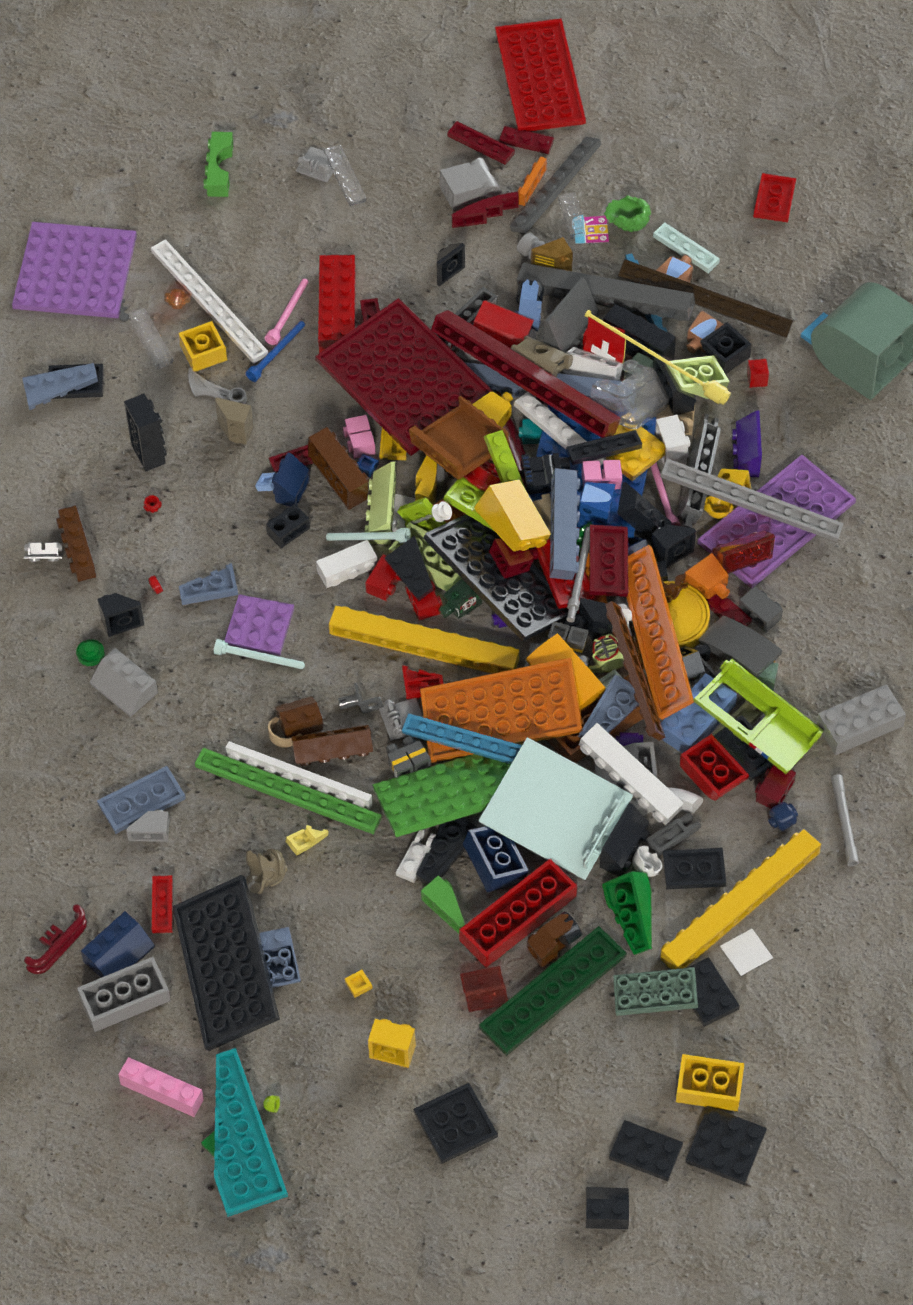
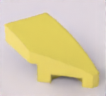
[285,825,329,856]

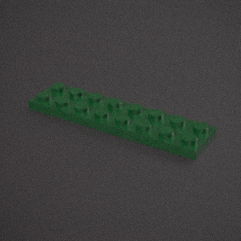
[479,926,627,1056]

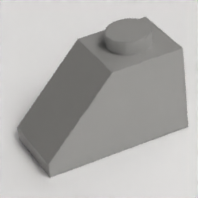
[127,810,170,842]

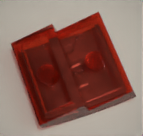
[460,966,508,1013]

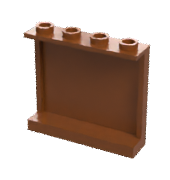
[409,396,510,480]

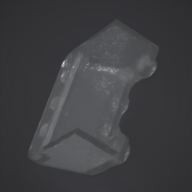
[590,360,669,429]

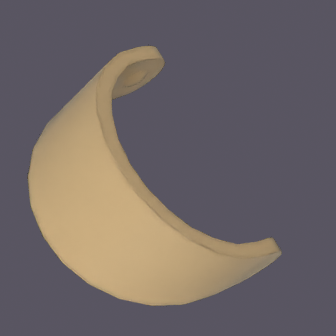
[268,717,302,748]

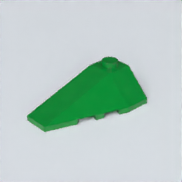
[602,871,652,955]

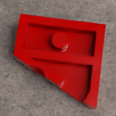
[402,666,444,699]

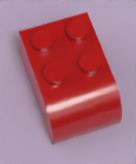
[680,734,749,801]

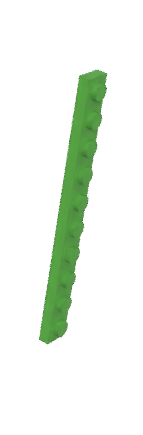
[195,748,382,835]

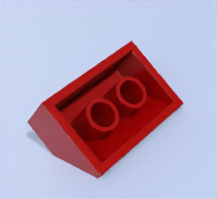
[473,300,534,348]

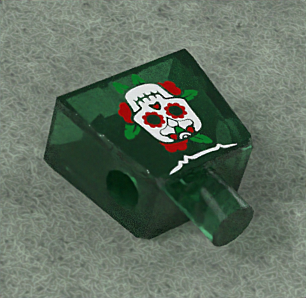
[438,578,483,619]

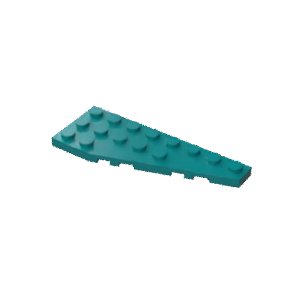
[214,1048,288,1217]

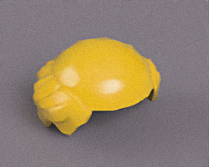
[704,496,733,519]

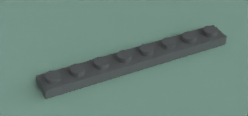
[510,137,601,234]

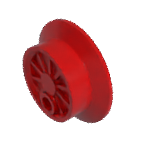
[464,461,501,491]

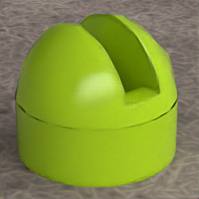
[263,1095,280,1113]

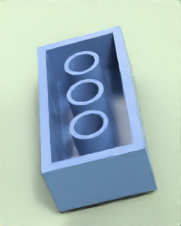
[661,673,737,753]

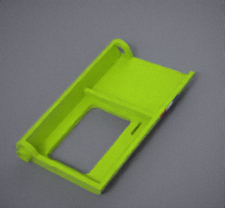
[694,659,824,774]

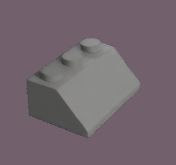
[90,648,158,717]

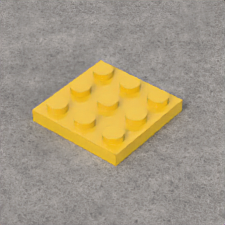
[606,417,666,481]

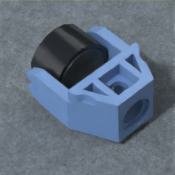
[515,280,544,331]

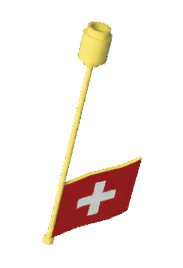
[583,310,731,405]

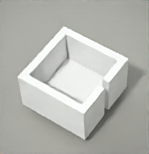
[655,415,690,466]

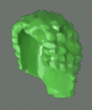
[604,195,651,232]

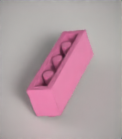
[118,1057,204,1117]

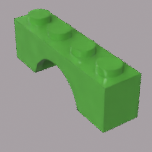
[204,132,234,197]

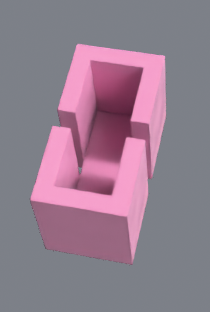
[343,415,375,459]
[581,460,622,489]

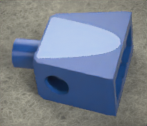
[577,482,616,523]

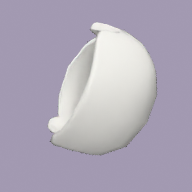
[633,846,662,877]

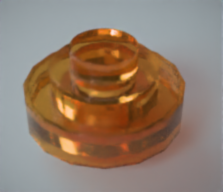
[164,289,191,309]

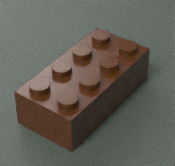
[308,427,369,510]

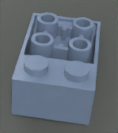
[259,927,301,988]

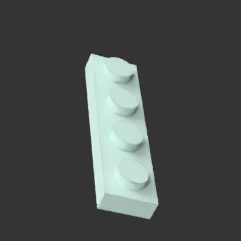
[653,222,720,273]

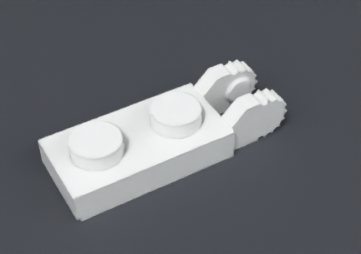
[396,829,436,883]

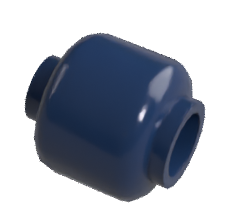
[768,802,798,831]

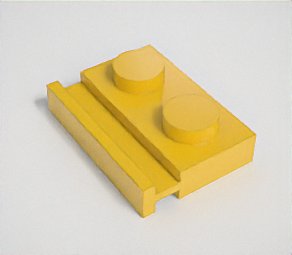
[379,428,407,460]

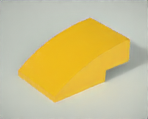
[415,455,437,505]

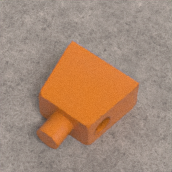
[684,553,730,599]

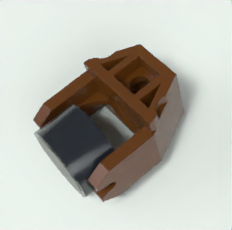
[527,911,582,967]

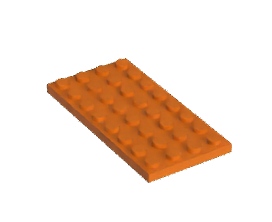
[420,658,583,763]

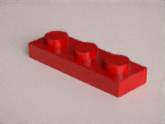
[152,875,173,933]

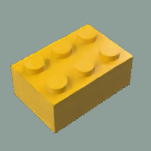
[676,1054,744,1112]

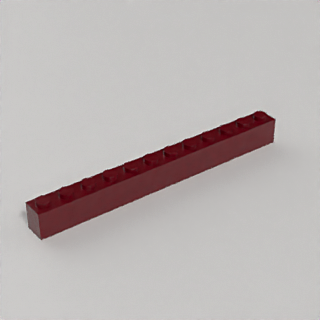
[431,310,621,438]

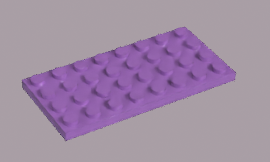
[698,455,856,589]

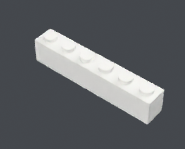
[579,723,684,825]

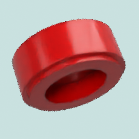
[148,575,163,595]

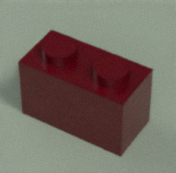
[755,765,796,809]

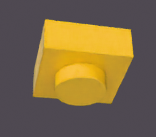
[344,970,372,998]

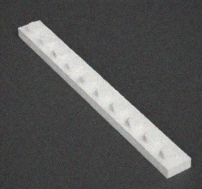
[151,239,268,364]

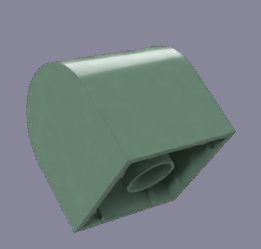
[811,282,913,400]

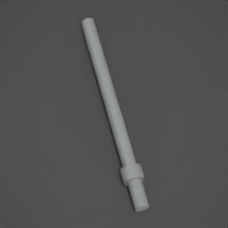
[567,527,589,622]

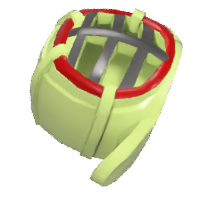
[589,634,624,673]

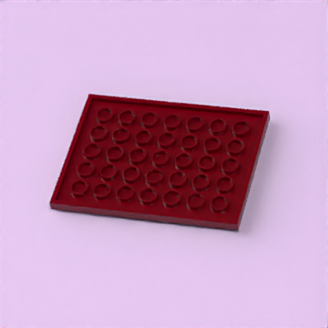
[315,298,494,456]

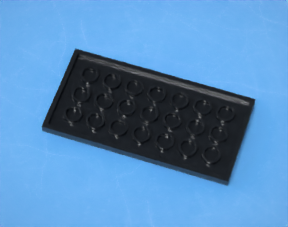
[423,514,578,641]
[172,875,280,1051]

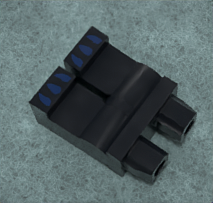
[521,453,570,495]

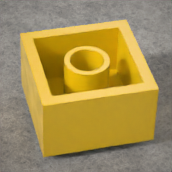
[179,321,227,372]
[368,1019,416,1068]

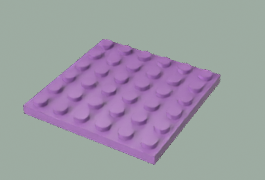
[12,222,137,318]

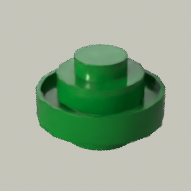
[76,639,105,666]

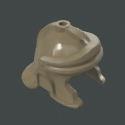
[246,849,287,895]

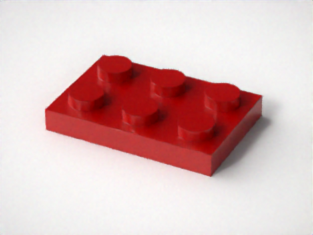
[753,173,797,223]

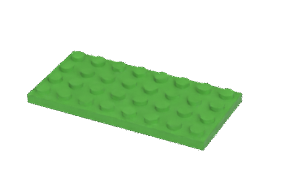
[373,744,523,837]

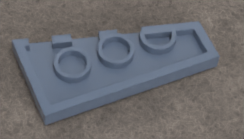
[22,363,98,410]
[578,674,639,738]

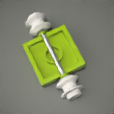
[392,497,452,532]

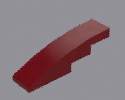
[451,191,519,228]

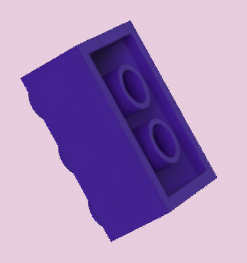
[732,411,762,477]

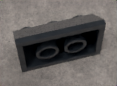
[654,353,697,415]
[617,482,671,542]
[600,803,650,877]

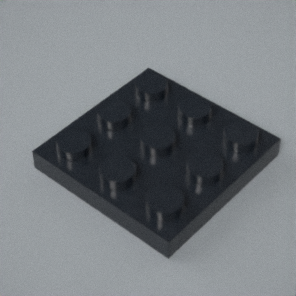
[413,1083,498,1164]
[685,1106,767,1185]

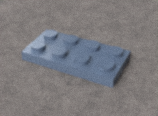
[97,766,186,834]

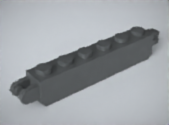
[676,413,721,528]

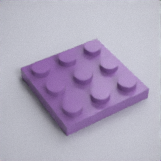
[225,594,294,656]

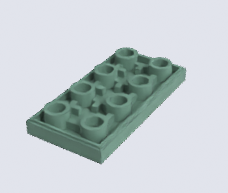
[613,967,698,1016]

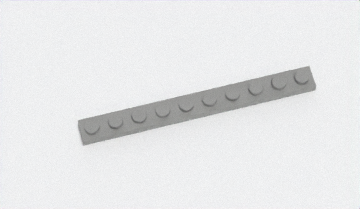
[660,458,844,542]

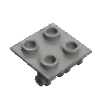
[296,147,342,183]
[379,698,423,741]

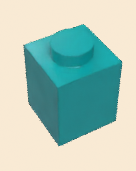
[519,419,542,444]

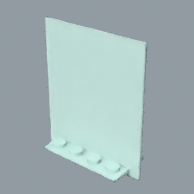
[479,737,633,880]

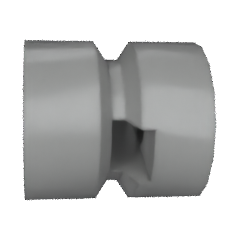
[517,233,546,261]

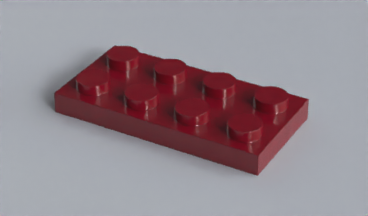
[589,525,628,597]

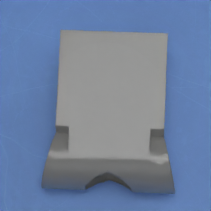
[439,158,502,211]

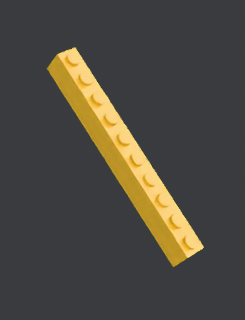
[329,606,519,674]
[660,829,821,970]

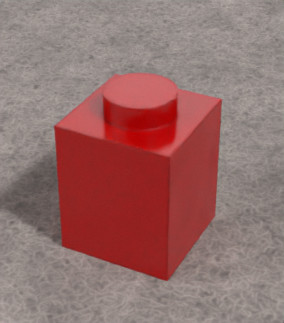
[747,359,769,388]

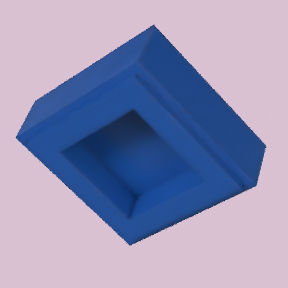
[357,454,379,477]

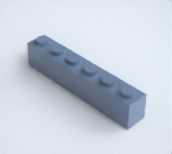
[550,468,580,580]

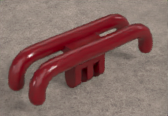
[24,904,87,974]

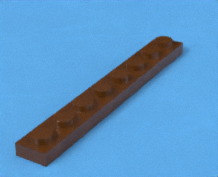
[605,601,666,741]

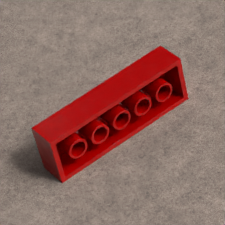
[318,255,356,353]
[459,859,577,968]

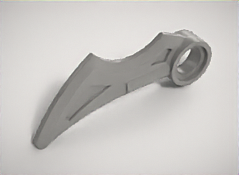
[188,367,247,404]

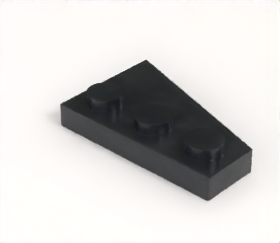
[384,535,433,601]

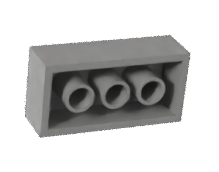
[816,684,906,755]
[77,957,171,1032]

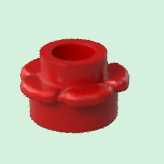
[143,495,162,513]

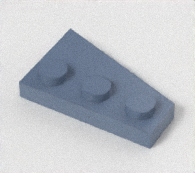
[179,563,238,605]

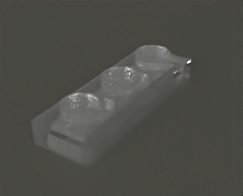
[558,192,588,239]

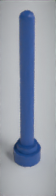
[245,321,305,382]

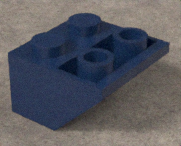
[272,453,310,507]

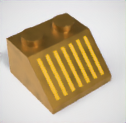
[531,237,573,271]

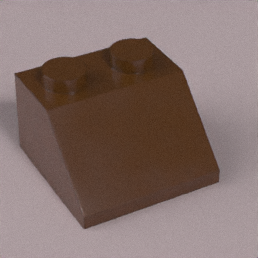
[275,696,323,739]

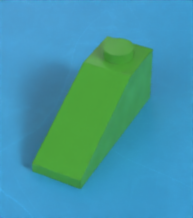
[421,876,465,934]

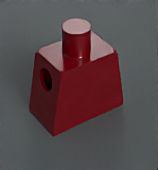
[489,539,538,579]

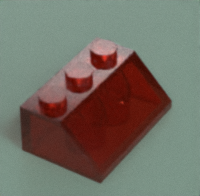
[712,530,775,574]

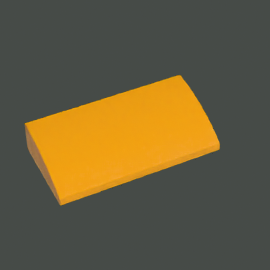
[526,633,605,710]

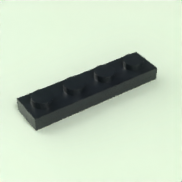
[566,430,642,465]

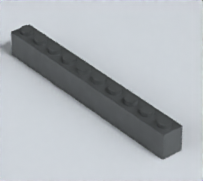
[517,263,695,321]

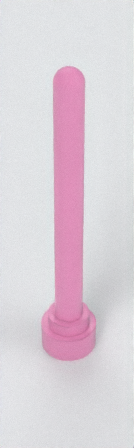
[265,278,308,345]
[651,462,680,526]

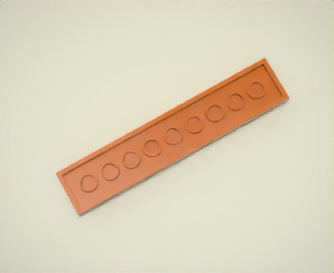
[626,545,694,720]

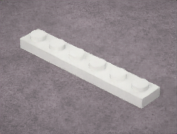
[514,392,606,466]

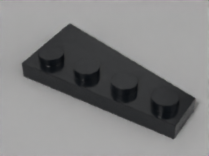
[416,817,479,885]

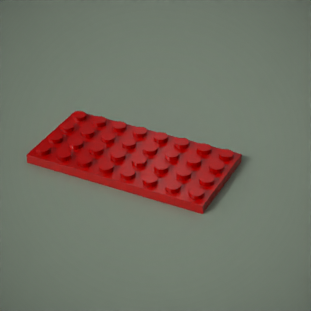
[495,18,586,131]

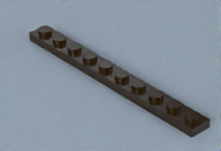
[618,259,793,338]

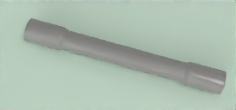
[831,774,859,867]

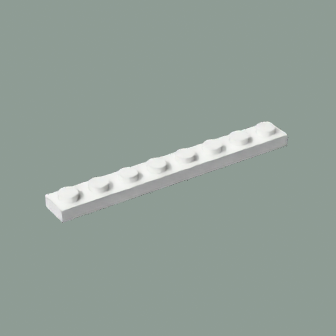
[225,741,372,810]

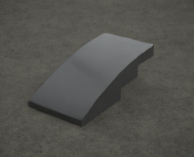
[698,615,782,678]

